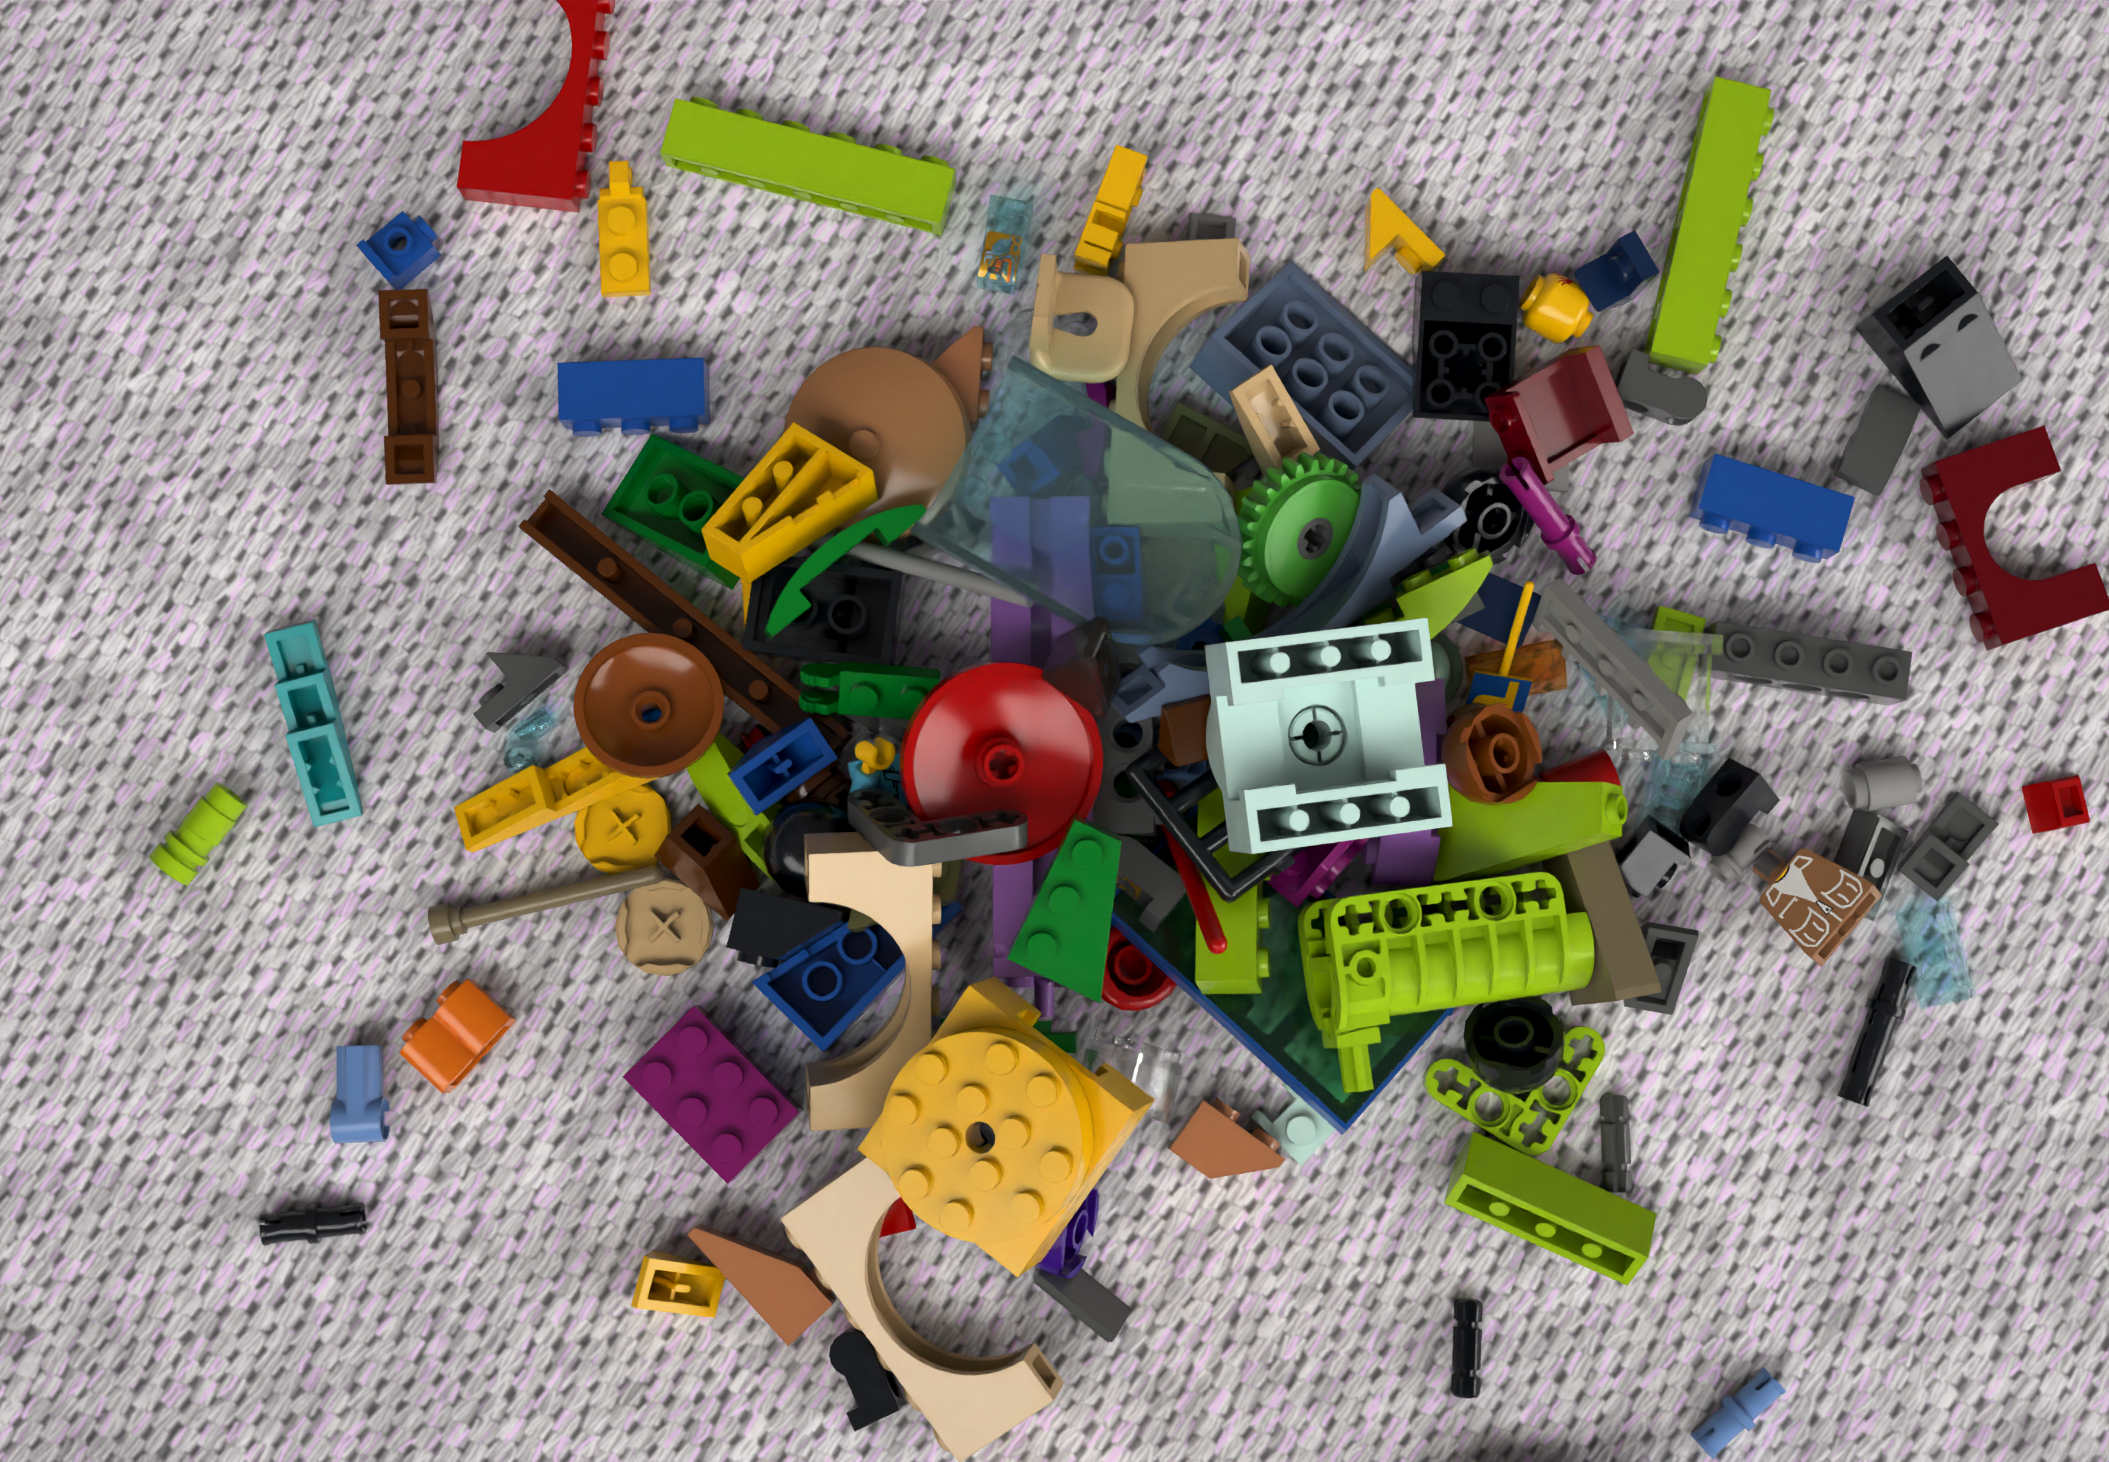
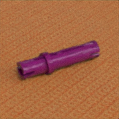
[1499,457,1597,575]

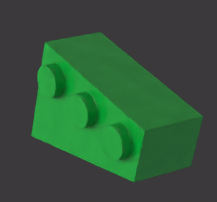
[1007,814,1122,1003]

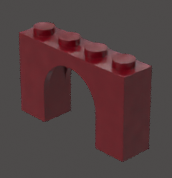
[1919,425,2109,651]

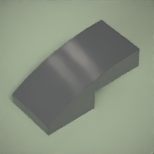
[1835,384,1922,497]
[1897,791,1999,902]

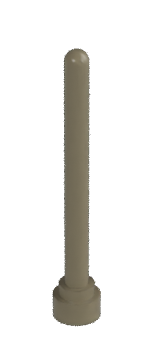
[428,865,664,945]

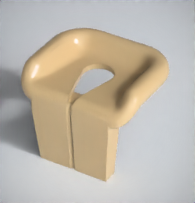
[1029,254,1134,383]

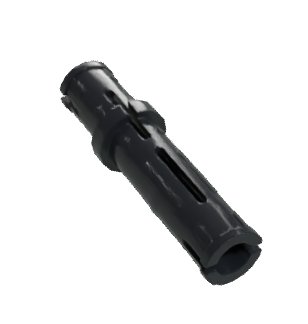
[1837,957,1917,1107]

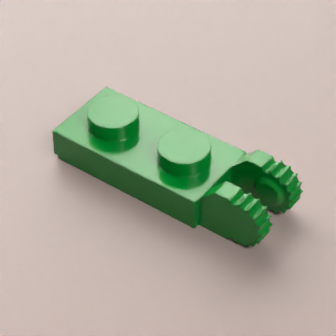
[799,661,941,720]

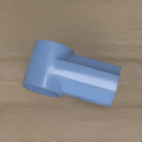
[330,1045,390,1143]

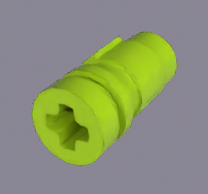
[149,782,248,886]

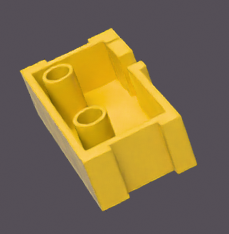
[1074,145,1148,276]

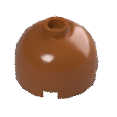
[1441,703,1542,805]

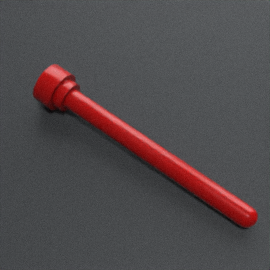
[1156,780,1228,954]

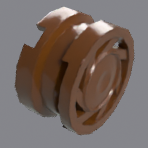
[785,759,852,808]

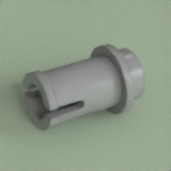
[1708,823,1772,885]

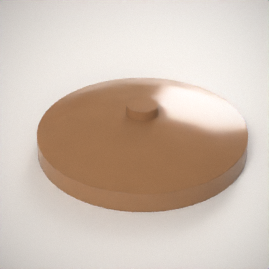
[783,347,972,543]

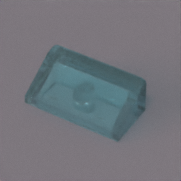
[1895,900,1976,1009]

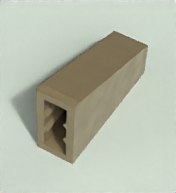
[1542,841,1662,1006]

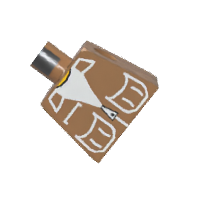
[1753,847,1882,967]

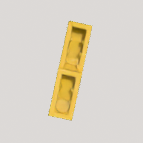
[454,747,657,853]

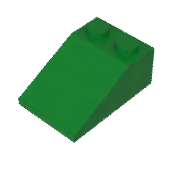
[601,434,745,590]

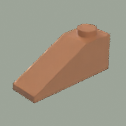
[687,1224,836,1346]

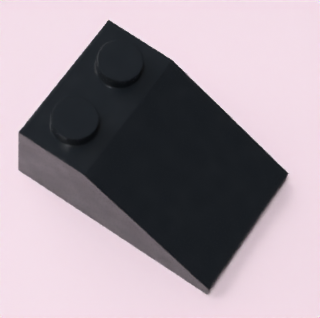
[742,557,906,665]

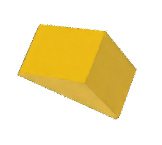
[631,1250,725,1318]

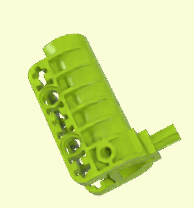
[1298,872,1595,1093]

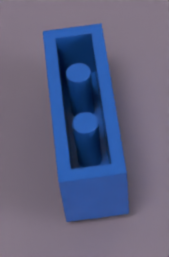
[557,358,710,437]
[1688,454,1855,563]

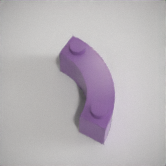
[1362,678,1447,887]

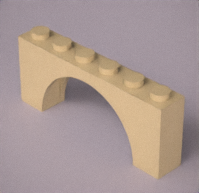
[1102,238,1250,537]
[804,832,942,1131]
[780,1155,1064,1462]

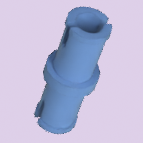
[1690,1367,1786,1459]

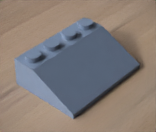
[1189,261,1413,472]

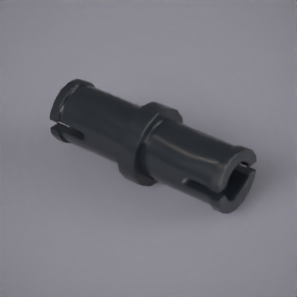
[259,1202,367,1246]

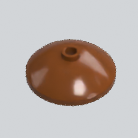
[573,633,725,779]

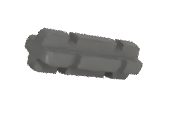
[1599,1095,1632,1193]

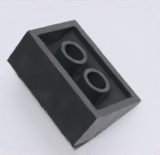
[726,887,850,968]

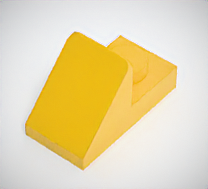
[1364,187,1445,275]

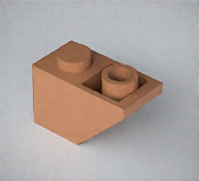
[930,326,993,432]
[1168,1097,1285,1179]

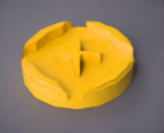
[574,784,673,874]

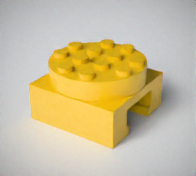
[857,976,1155,1277]

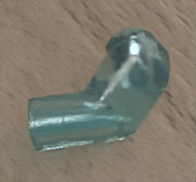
[503,706,557,775]

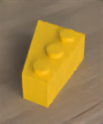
[701,422,878,583]

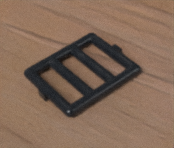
[1126,744,1308,903]

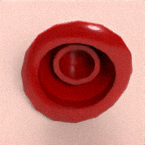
[1101,919,1185,1011]

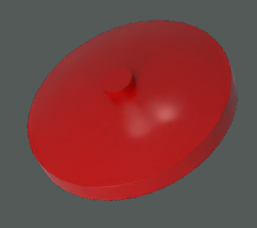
[900,661,1103,865]

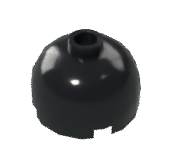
[1441,465,1534,565]
[761,798,857,898]
[1463,996,1565,1094]

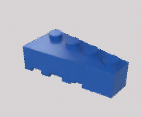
[752,902,964,1052]

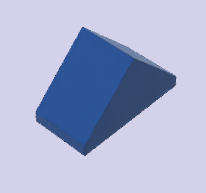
[727,717,837,816]

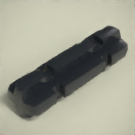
[1451,1298,1483,1399]

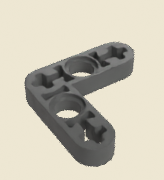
[847,788,1028,867]

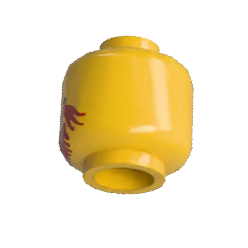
[1518,271,1594,344]

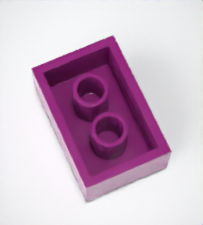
[623,1005,804,1184]

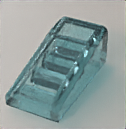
[1631,750,1710,837]

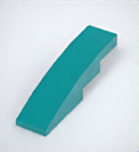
[264,620,363,828]

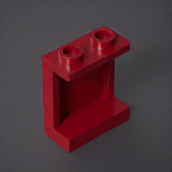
[1484,345,1634,485]

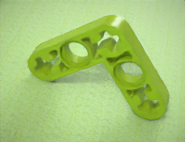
[1423,1026,1605,1156]

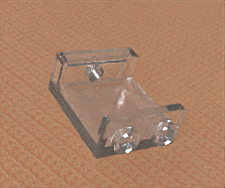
[1606,628,1723,765]

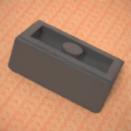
[1833,810,1909,921]
[1033,1268,1131,1342]

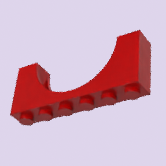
[457,0,615,213]

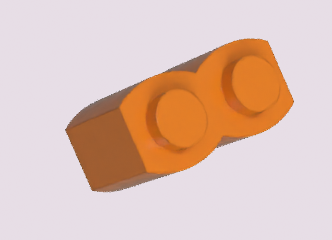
[399,979,517,1093]

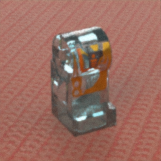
[977,195,1033,295]

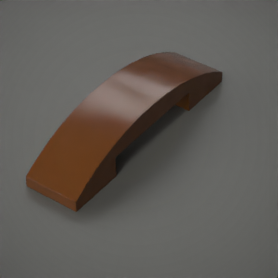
[378,289,439,485]

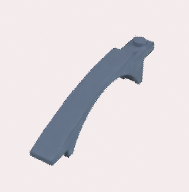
[1103,473,1467,723]

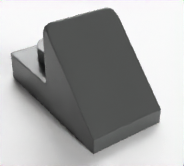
[473,652,569,733]
[1623,922,1699,1015]

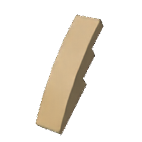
[1228,364,1320,477]

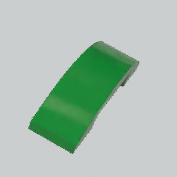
[764,504,928,639]

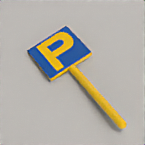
[1464,581,1534,713]

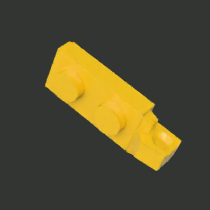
[597,161,651,298]

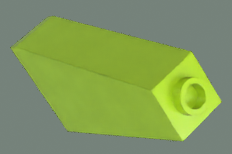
[1434,782,1628,883]

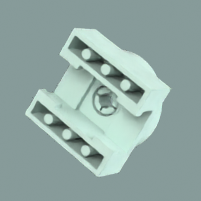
[1204,618,1453,854]

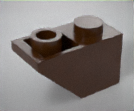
[654,803,760,921]

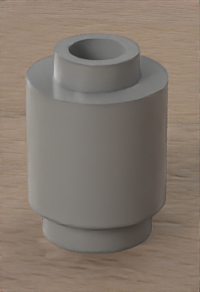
[1843,756,1922,812]

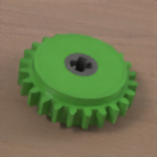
[1229,452,1362,607]

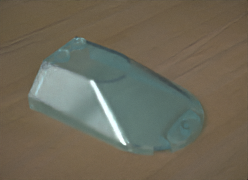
[910,355,1242,646]

